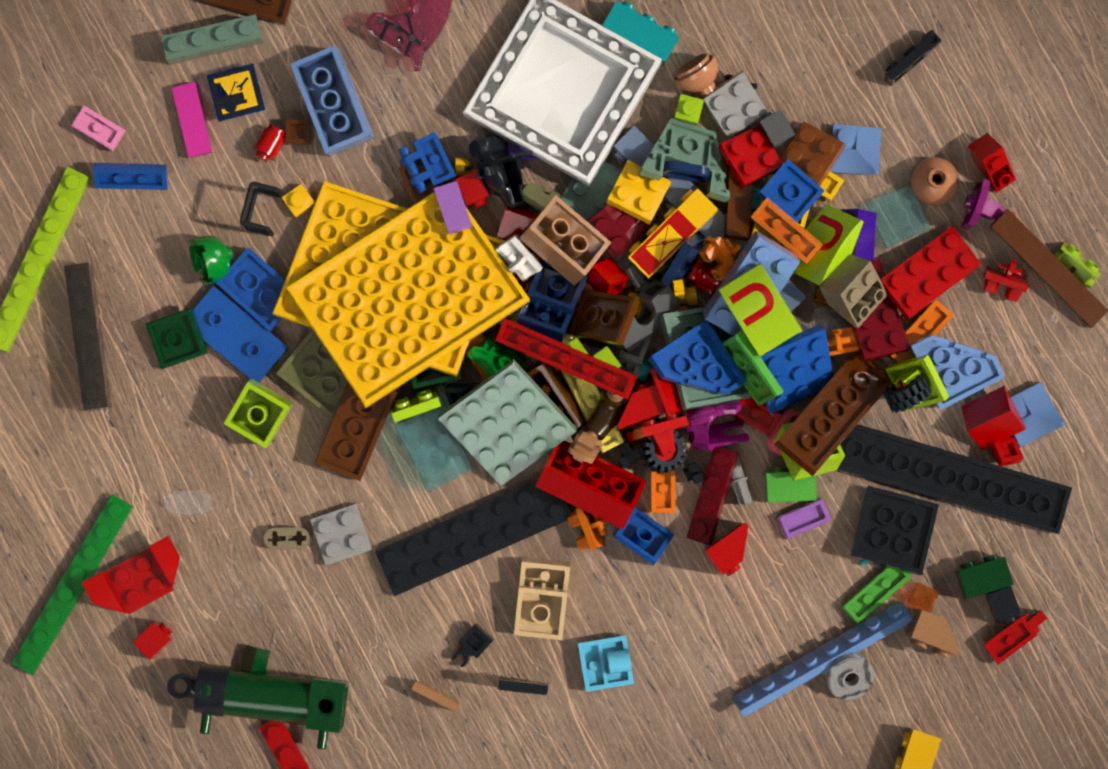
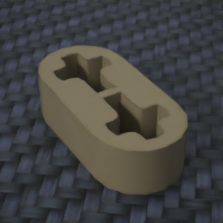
[264,527,311,550]

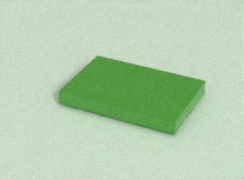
[722,330,784,406]

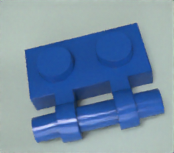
[398,132,456,194]

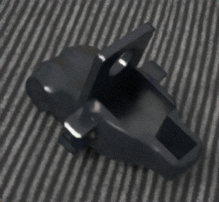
[469,134,533,209]

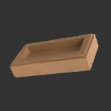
[411,681,459,712]

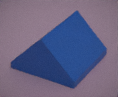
[613,507,674,566]

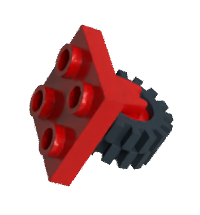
[626,413,689,473]

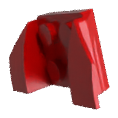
[82,536,180,614]

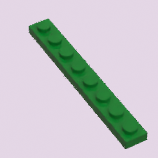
[12,494,134,675]

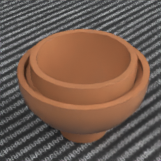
[673,53,718,97]
[910,157,959,206]

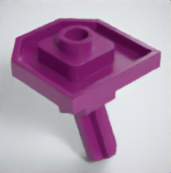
[961,179,1015,231]

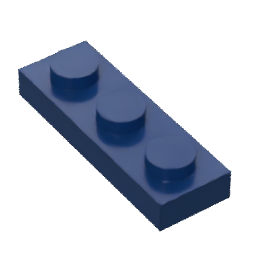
[93,163,169,190]

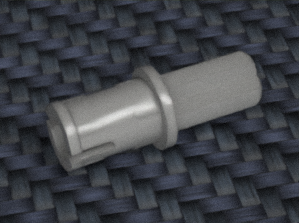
[730,457,752,506]

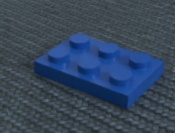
[216,247,285,332]

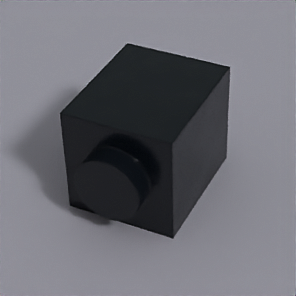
[985,586,1022,625]

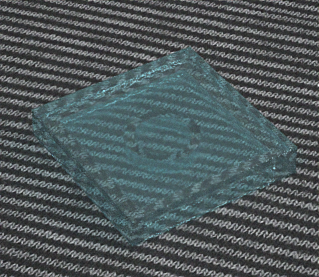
[866,185,931,249]

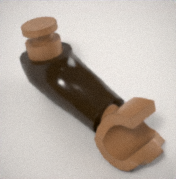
[567,389,628,464]

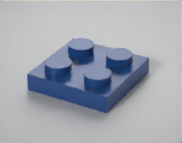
[757,159,825,223]

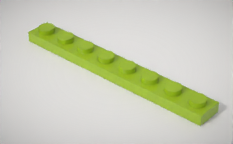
[0,167,90,353]

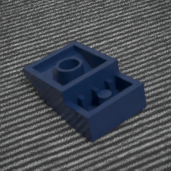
[517,260,589,343]

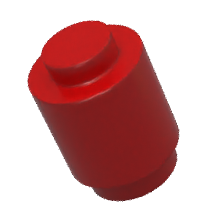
[253,124,286,162]

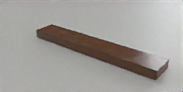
[989,209,1108,328]

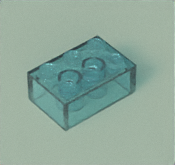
[395,407,473,493]

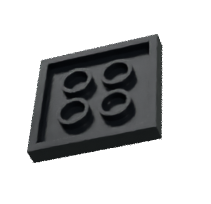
[850,485,939,576]

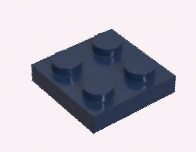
[661,232,705,287]

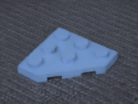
[909,334,1005,410]

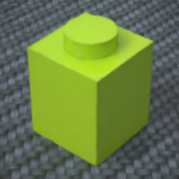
[674,94,704,126]

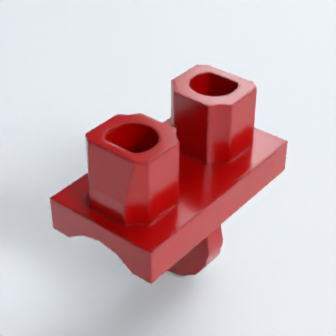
[983,259,1029,302]

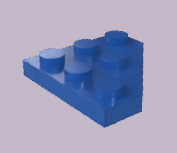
[648,320,747,395]

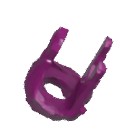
[685,400,750,451]

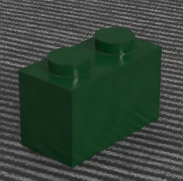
[955,553,1014,599]

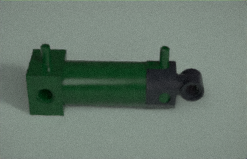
[167,664,349,750]

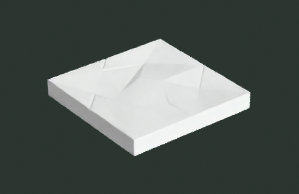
[463,0,662,186]

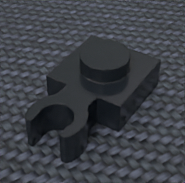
[682,458,704,485]
[452,623,494,667]

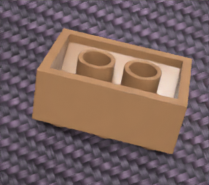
[519,195,611,286]

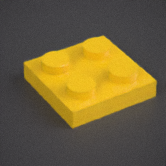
[606,160,672,225]

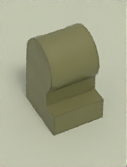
[523,183,561,213]

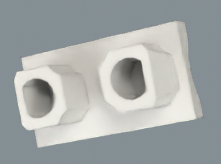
[496,235,543,282]

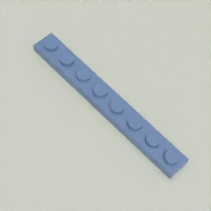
[732,601,914,717]

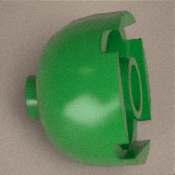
[189,235,233,285]

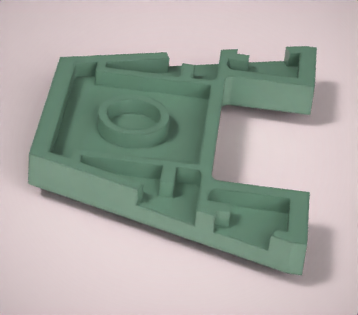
[639,117,730,203]

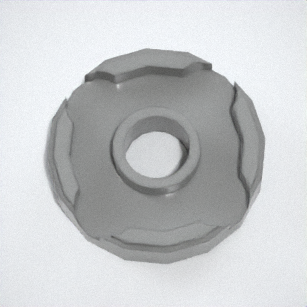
[826,653,875,701]

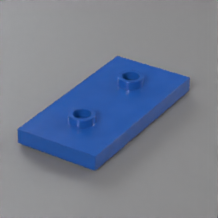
[193,286,289,383]

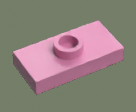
[71,105,126,151]

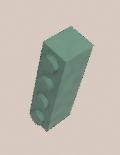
[161,14,264,65]

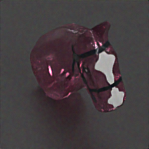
[366,0,453,71]

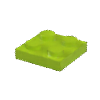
[391,387,441,422]

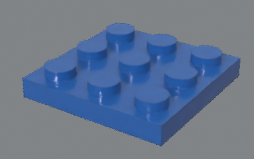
[760,324,833,414]

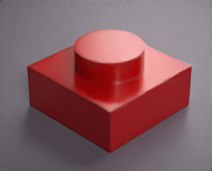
[990,437,1024,467]

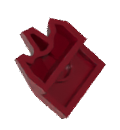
[586,202,654,260]

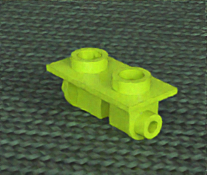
[1054,242,1101,288]

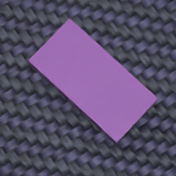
[434,181,472,235]
[777,498,832,540]

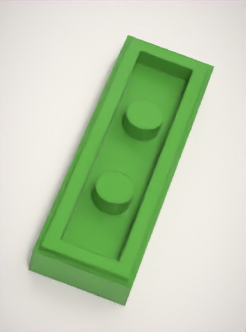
[841,567,912,625]

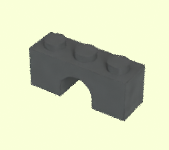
[614,279,681,353]

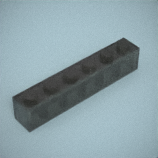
[64,262,112,412]

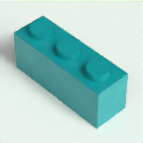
[602,1,679,66]

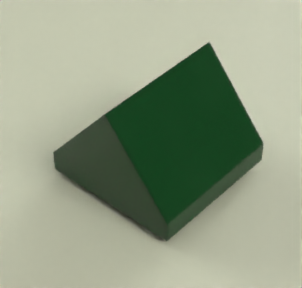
[241,645,271,673]

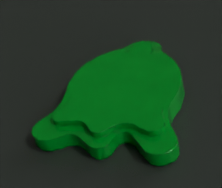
[467,333,526,378]

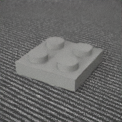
[701,71,768,139]
[310,504,372,566]

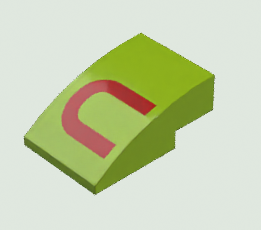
[793,204,864,286]
[719,263,802,356]

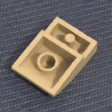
[514,557,571,640]

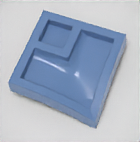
[830,124,882,175]
[1011,382,1066,447]

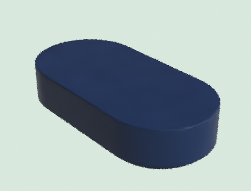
[663,161,710,182]

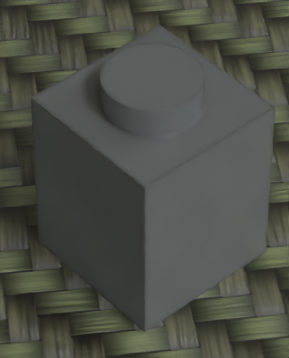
[758,109,795,149]

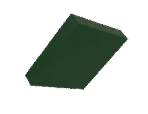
[146,308,208,369]

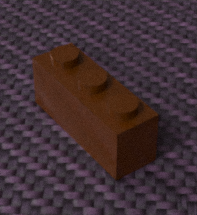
[525,360,584,428]

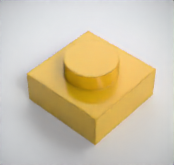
[820,171,844,202]
[282,184,315,218]

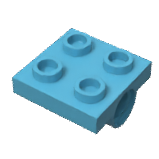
[578,635,634,692]

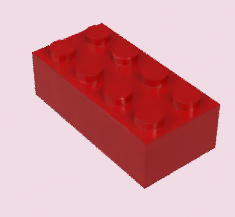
[535,440,647,530]

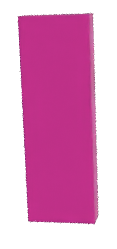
[172,82,213,159]

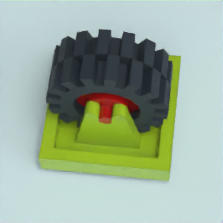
[883,354,949,413]

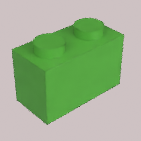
[765,468,817,503]

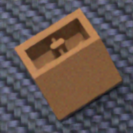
[906,609,959,658]

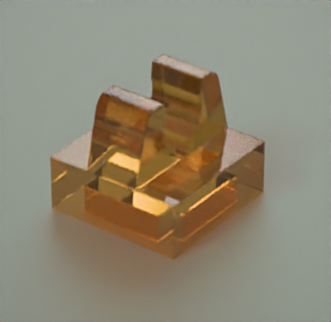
[907,582,940,613]

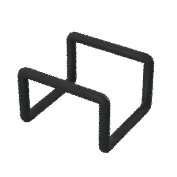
[240,182,284,236]

